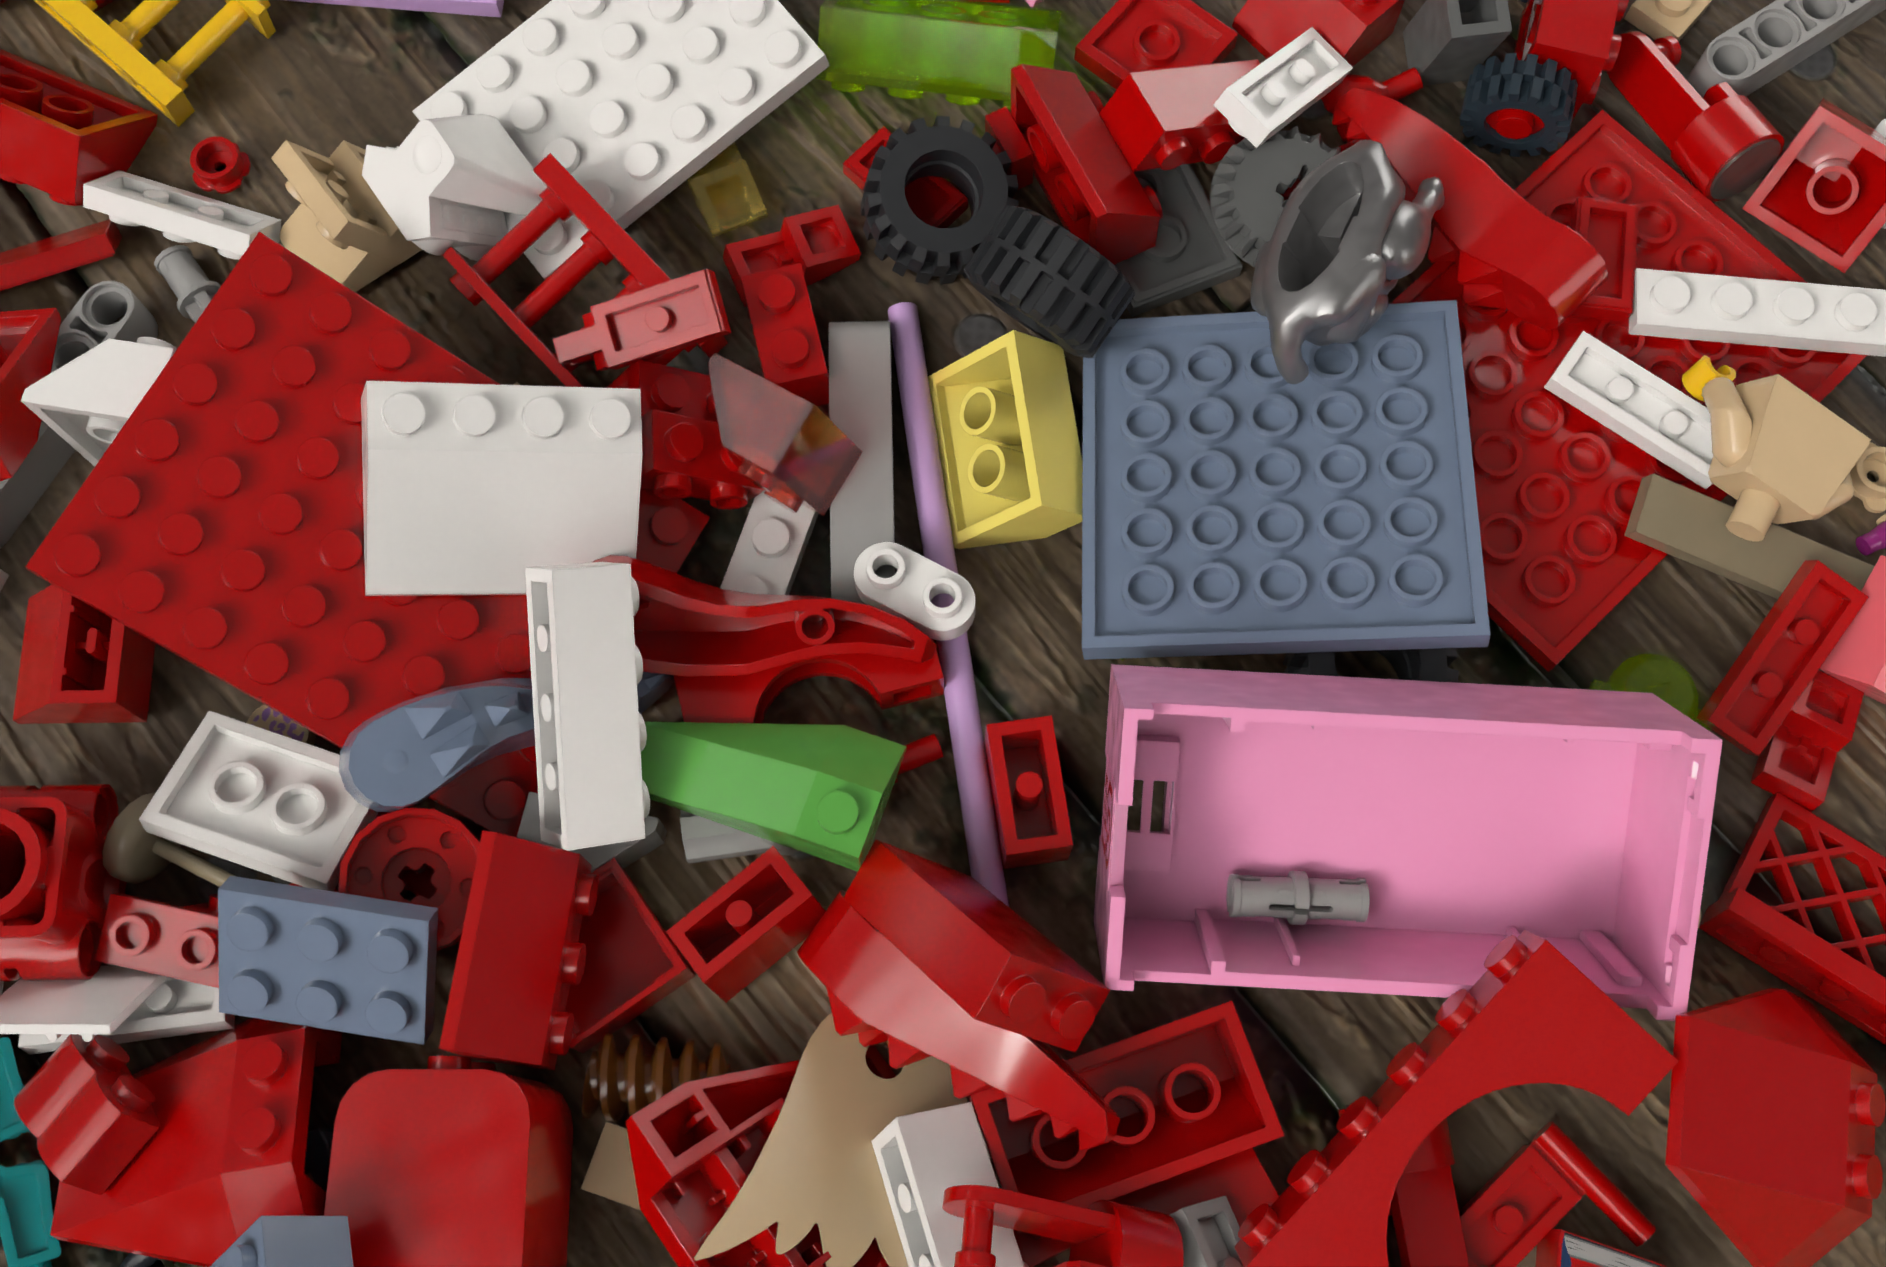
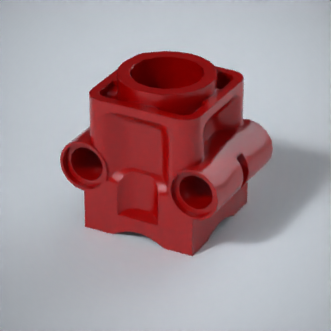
[0,784,126,981]

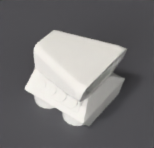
[362,114,547,261]

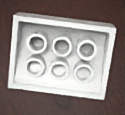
[361,381,643,596]

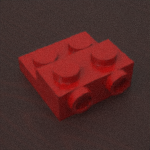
[628,360,765,509]

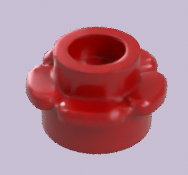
[190,136,251,194]

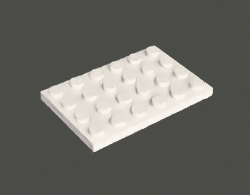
[412,0,830,279]

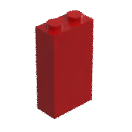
[843,839,1110,1052]

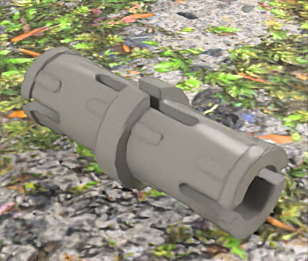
[1226,871,1370,925]

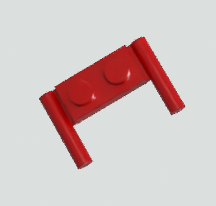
[1459,1121,1656,1267]

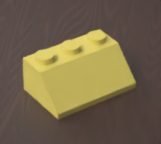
[928,330,1083,549]

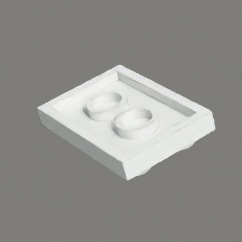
[139,711,378,892]

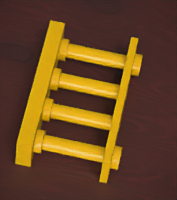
[33,0,276,127]

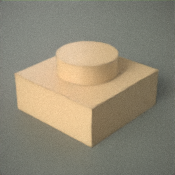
[1624,0,1712,42]

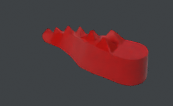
[1332,87,1608,330]
[592,555,937,677]
[797,890,1120,1151]

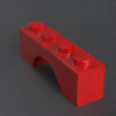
[673,639,944,724]

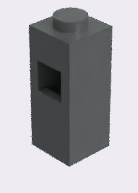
[1403,0,1512,86]

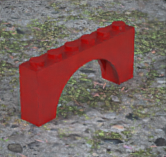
[1234,930,1679,1267]

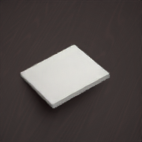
[0,966,168,1042]

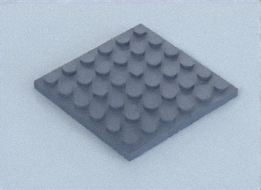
[1082,300,1490,660]

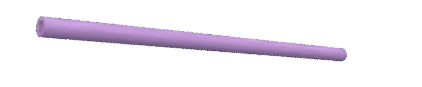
[888,302,1009,907]

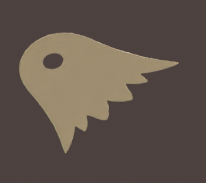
[694,1013,967,1267]

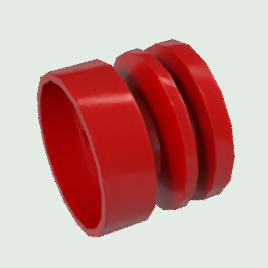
[338,807,480,951]

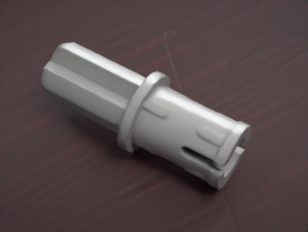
[154,245,221,323]

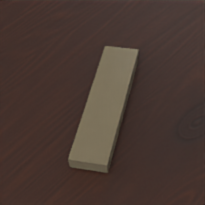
[1624,474,1874,599]

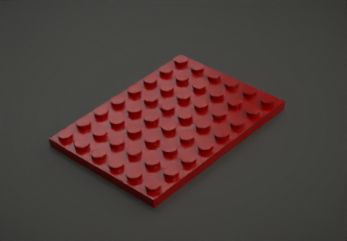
[1390,109,1867,672]
[25,232,710,837]

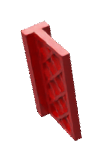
[1699,792,1886,1045]

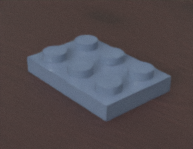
[218,876,438,1045]

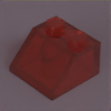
[708,352,863,516]

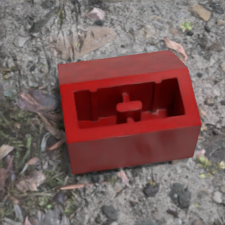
[13,584,156,724]

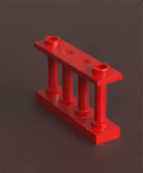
[442,153,728,388]

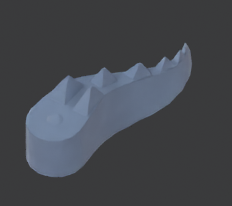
[339,672,675,812]

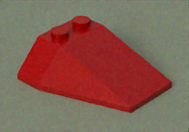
[1665,988,1886,1267]
[50,1018,342,1267]
[626,1045,896,1267]

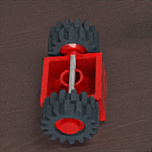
[1460,0,1629,157]

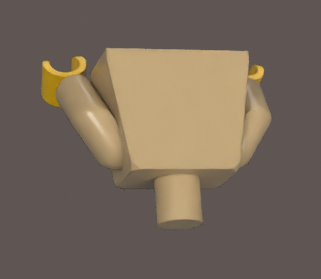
[1682,355,1871,542]

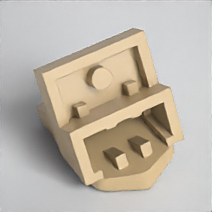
[271,140,422,292]

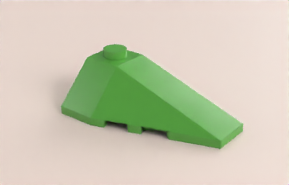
[641,722,906,872]

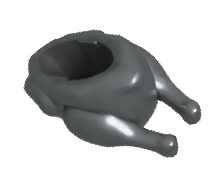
[1251,140,1445,384]

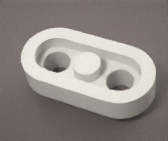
[854,542,976,641]

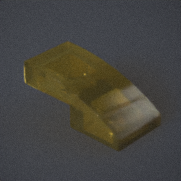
[686,142,768,238]

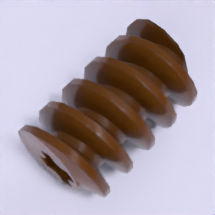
[582,1032,731,1122]

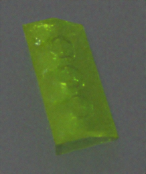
[816,0,1061,110]

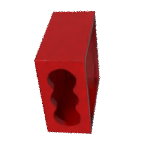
[565,858,695,1053]

